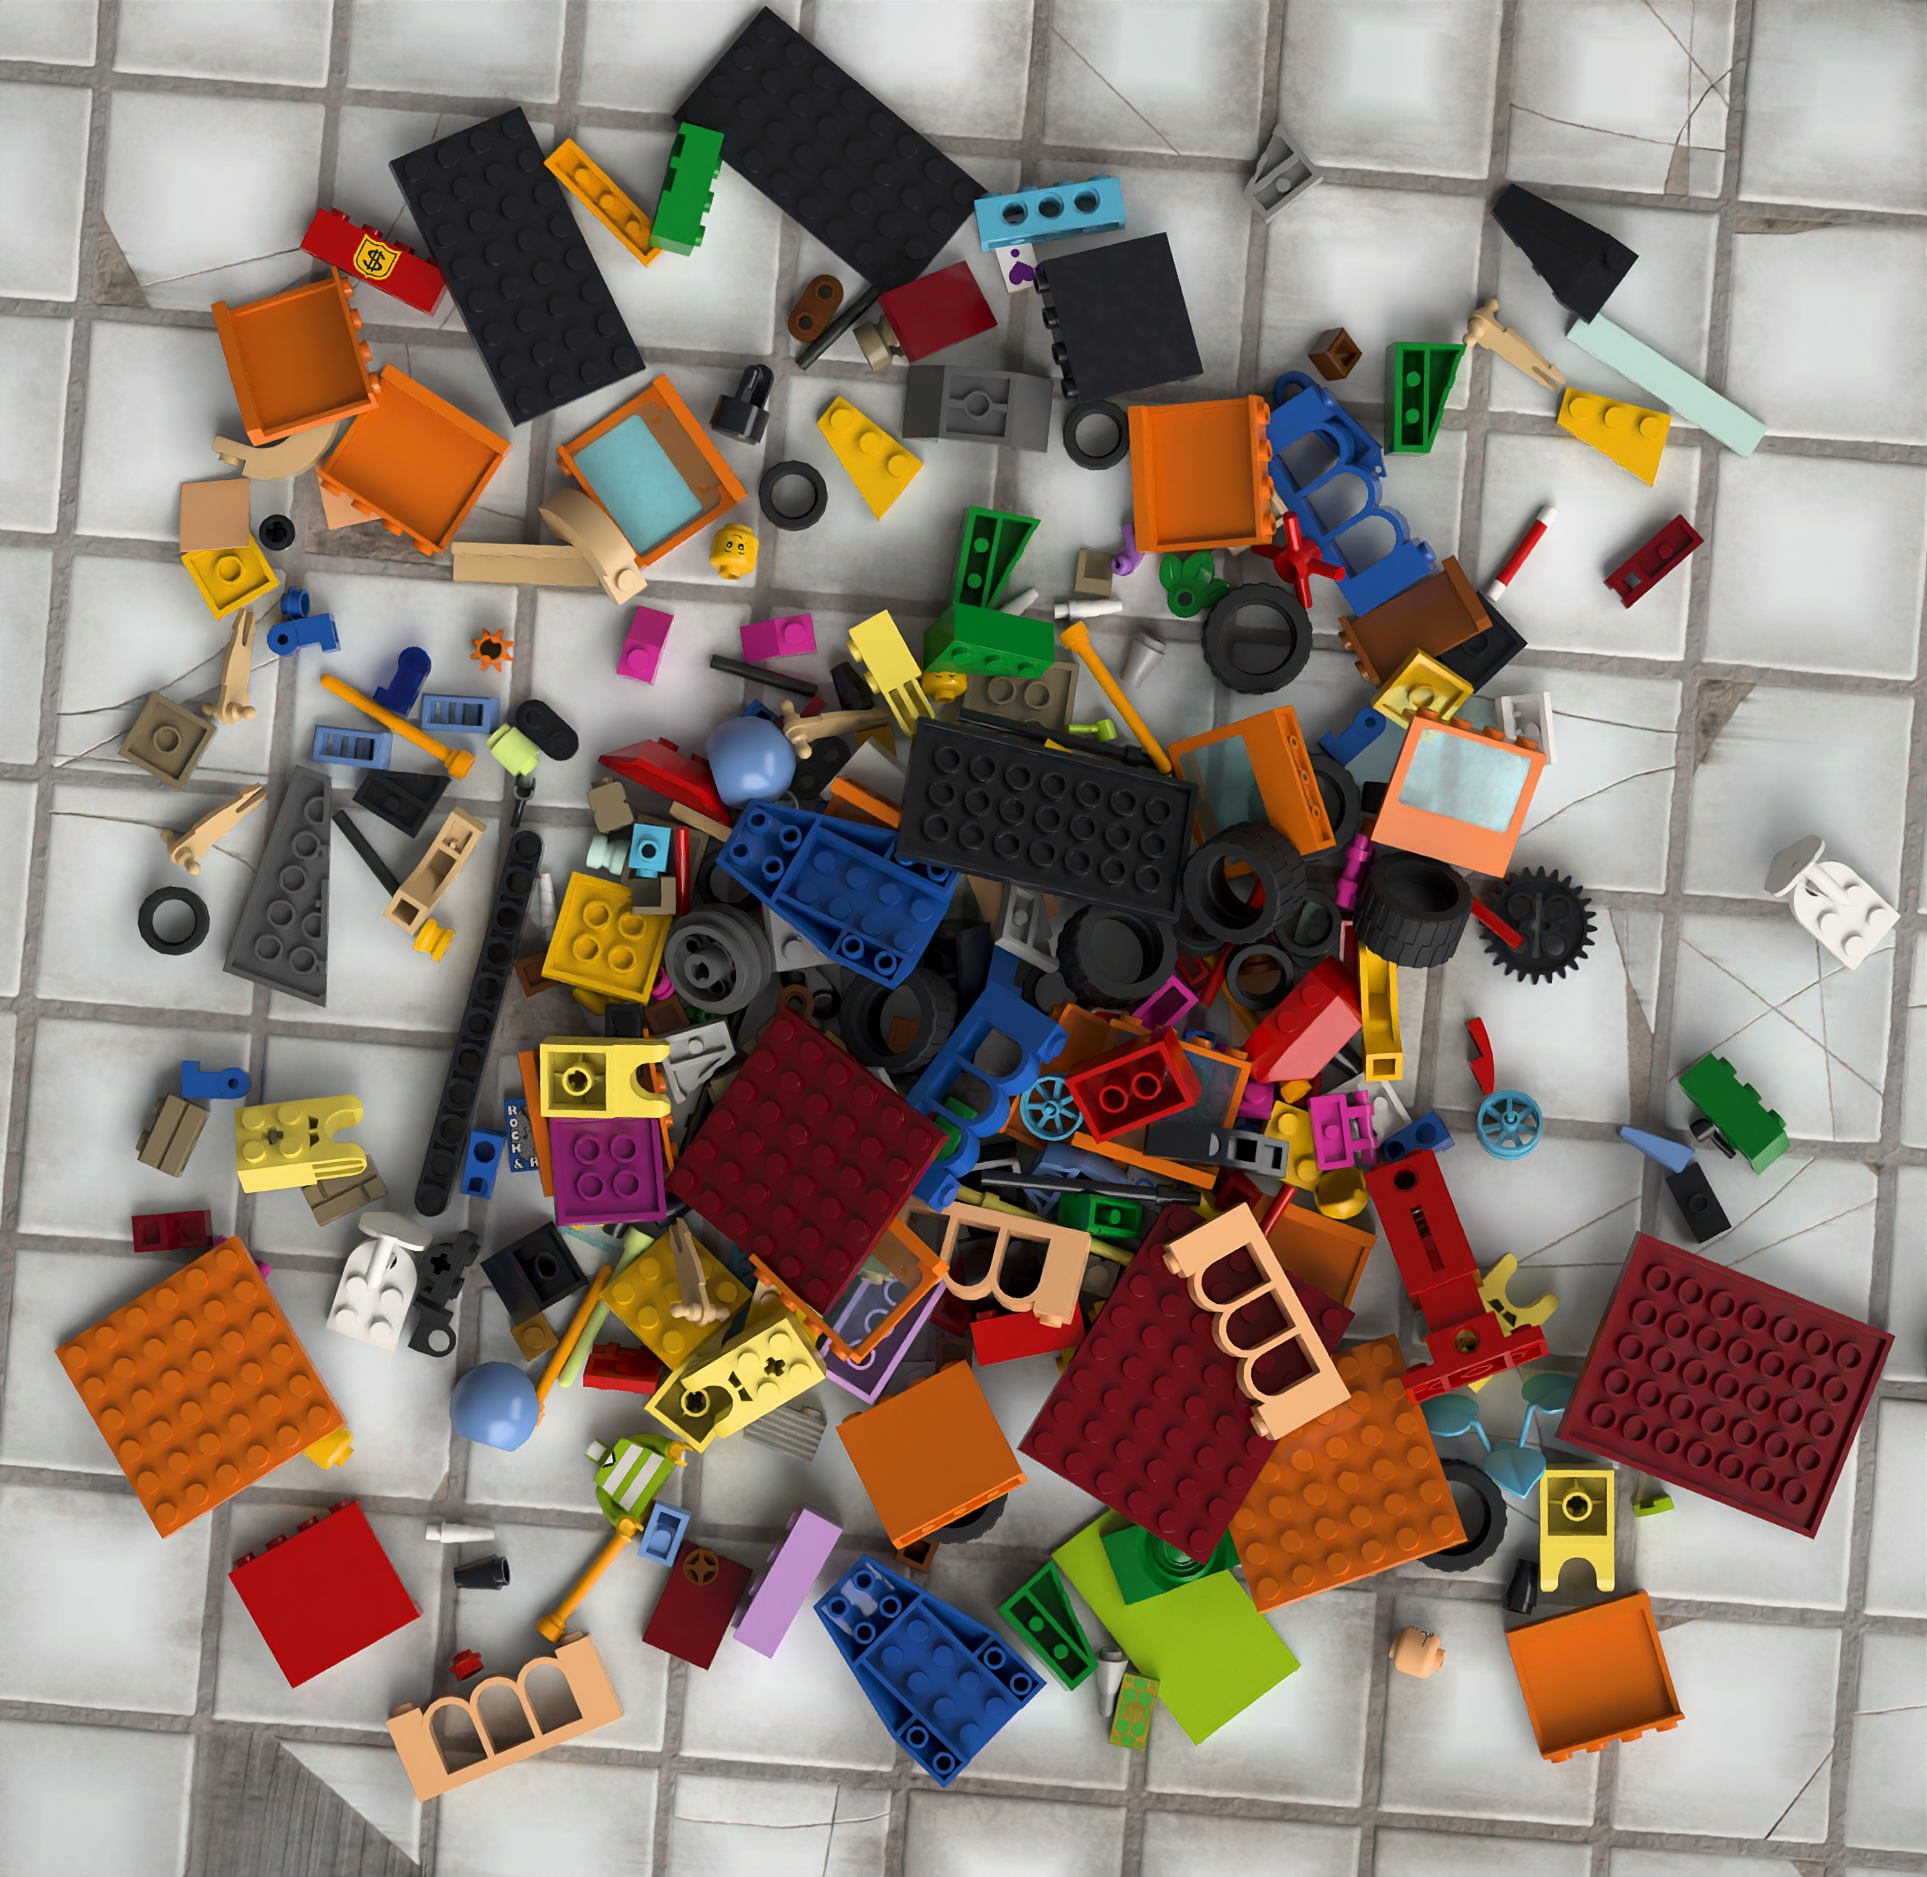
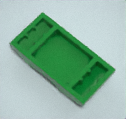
[1100,1523,1241,1606]

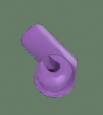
[1110,523,1145,576]

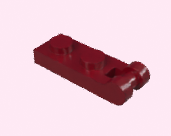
[1603,514,1704,609]

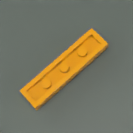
[544,138,665,268]

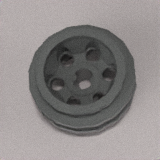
[664,903,773,1014]

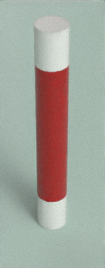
[1484,504,1558,602]

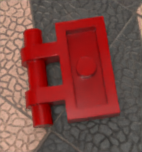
[583,1342,665,1394]

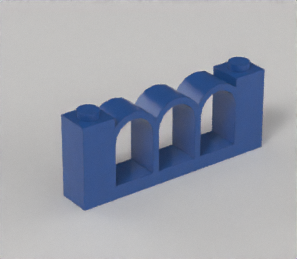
[1266,383,1437,618]
[905,980,1069,1214]

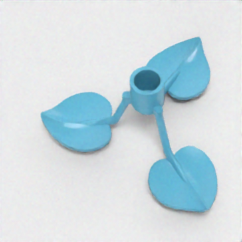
[1421,1373,1577,1499]

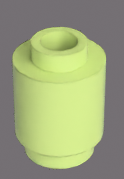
[486,723,540,777]

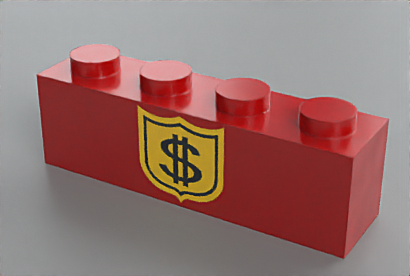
[300,207,447,317]

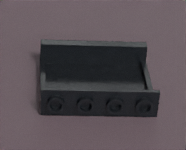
[1032,232,1204,409]

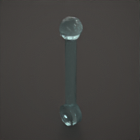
[555,1226,625,1261]

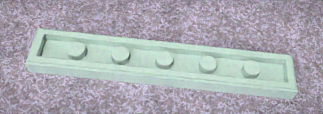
[1566,313,1768,459]

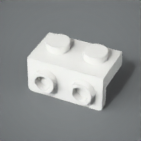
[1493,692,1558,770]

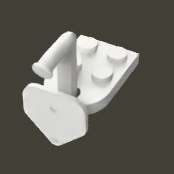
[1764,835,1901,971]
[326,1212,433,1352]

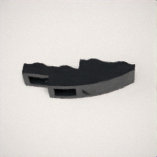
[1143,1120,1290,1179]

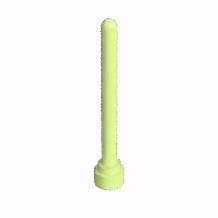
[558,1225,655,1388]

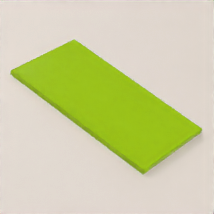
[1051,1508,1301,1746]

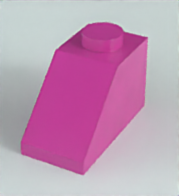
[616,605,674,685]
[740,614,817,663]
[1126,971,1199,1039]

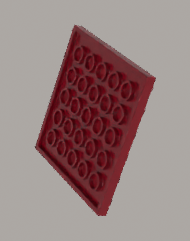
[664,1005,950,1316]

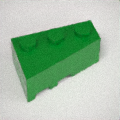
[647,122,724,257]
[1384,342,1467,457]
[943,505,1041,613]
[923,602,1054,679]
[1678,1052,1790,1175]
[993,1559,1099,1692]

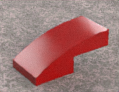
[1464,1017,1494,1095]

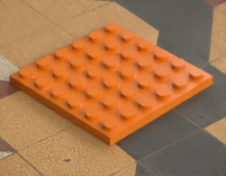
[54,1235,348,1539]
[1228,1333,1468,1615]

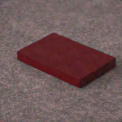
[877,260,998,364]
[642,1540,753,1671]

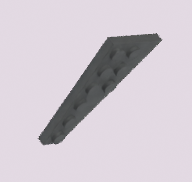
[222,764,332,1008]

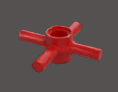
[1251,511,1345,609]

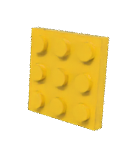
[541,871,674,1006]
[598,1224,753,1373]

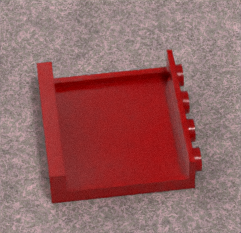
[228,1498,424,1689]

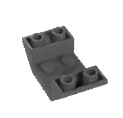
[902,365,1054,453]

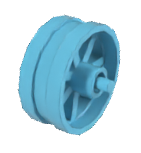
[1020,1071,1085,1141]
[1476,1090,1543,1161]

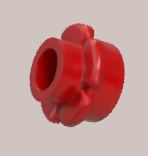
[449,1649,484,1681]

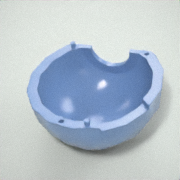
[705,716,796,810]
[449,1361,540,1452]

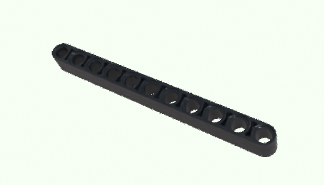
[414,830,545,1217]

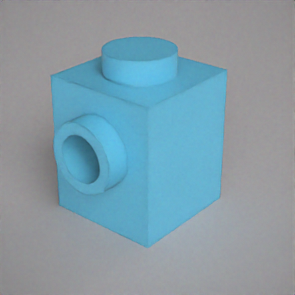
[628,823,673,879]

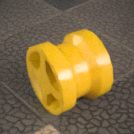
[412,917,456,963]

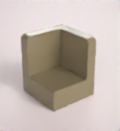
[1074,547,1115,598]
[631,877,676,916]

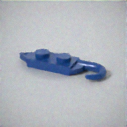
[1273,371,1387,478]

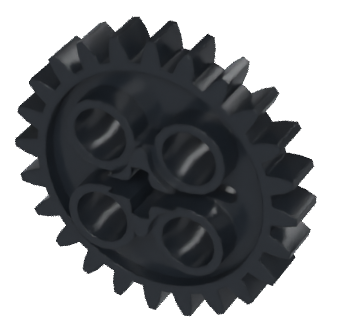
[1478,866,1598,985]

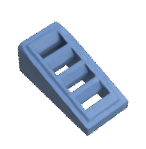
[420,693,500,734]
[311,725,393,770]
[1616,1126,1695,1173]

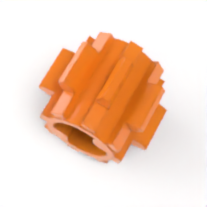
[470,628,514,672]

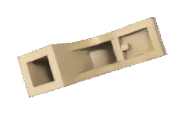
[211,419,342,481]
[537,488,648,606]
[383,806,487,935]

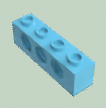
[974,174,1126,252]

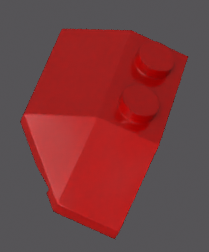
[597,737,733,828]
[1240,955,1362,1084]

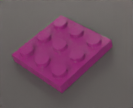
[547,1117,667,1227]

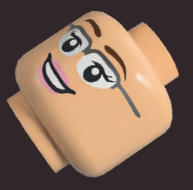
[1389,1626,1446,1679]

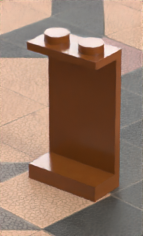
[1338,555,1493,689]

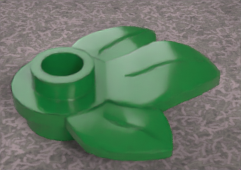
[1159,549,1230,618]

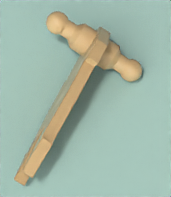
[1462,298,1567,392]
[201,608,256,724]
[780,700,893,759]
[160,782,267,876]
[669,1218,730,1325]

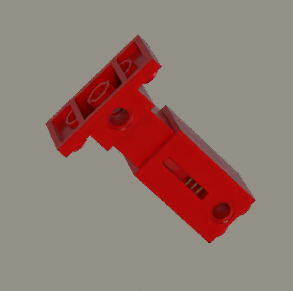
[1363,1148,1550,1406]

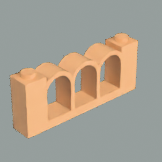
[857,1195,1092,1328]
[1162,1202,1351,1440]
[385,1630,624,1803]

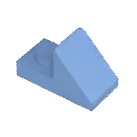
[637,1499,692,1567]

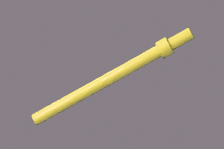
[956,1185,1134,1266]

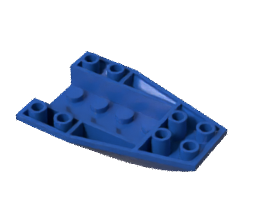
[716,799,961,990]
[813,1554,1047,1788]

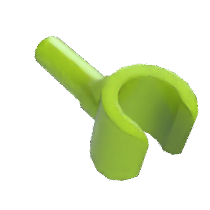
[1065,719,1117,742]

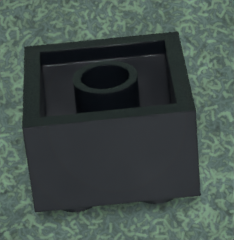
[480,1221,589,1326]

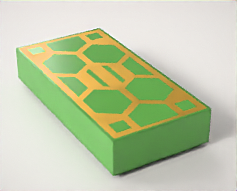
[1108,1671,1161,1752]

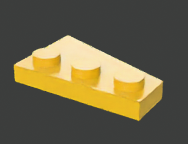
[1556,387,1672,487]
[816,395,924,522]

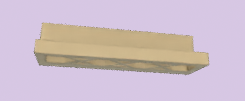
[451,542,600,587]

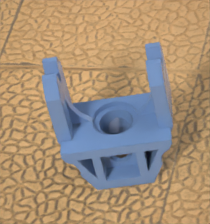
[1023,1141,1129,1222]

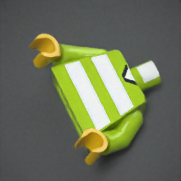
[585,1434,694,1543]

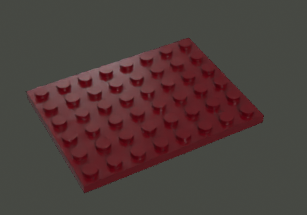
[1017,1204,1356,1566]
[1554,1231,1896,1539]

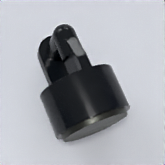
[709,364,774,445]

